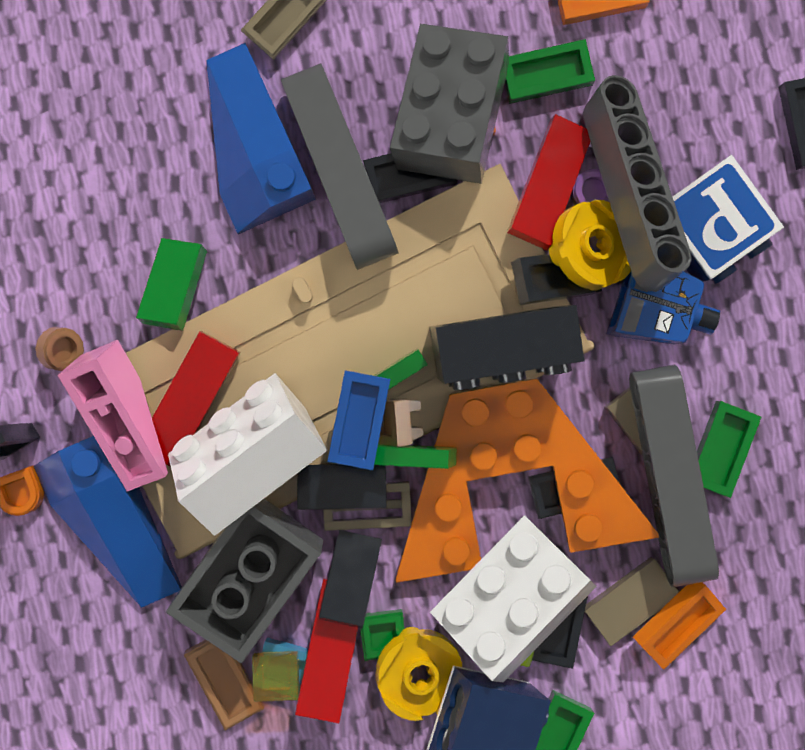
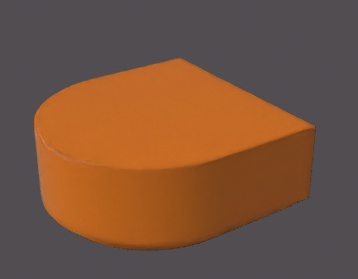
[0,465,44,516]

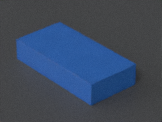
[327,370,390,470]

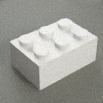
[168,373,327,536]
[430,515,597,682]

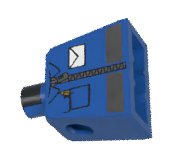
[606,272,720,344]

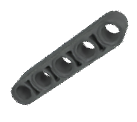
[281,63,399,270]
[583,75,692,292]
[629,364,719,587]

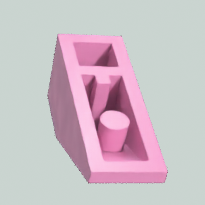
[57,340,168,491]

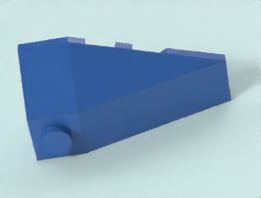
[206,43,316,234]

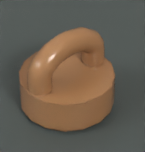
[35,327,84,371]

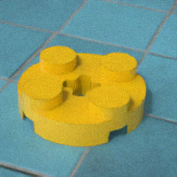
[549,199,631,291]
[375,627,462,721]

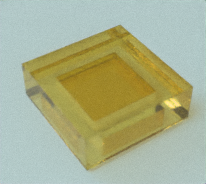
[252,651,300,702]

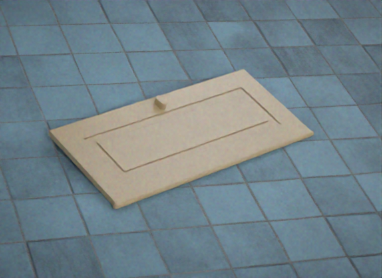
[126,163,594,559]

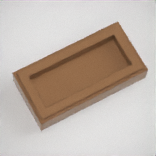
[184,639,264,731]

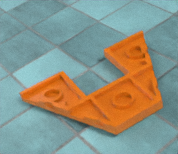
[396,378,659,583]

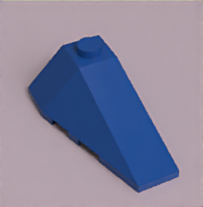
[34,436,182,608]

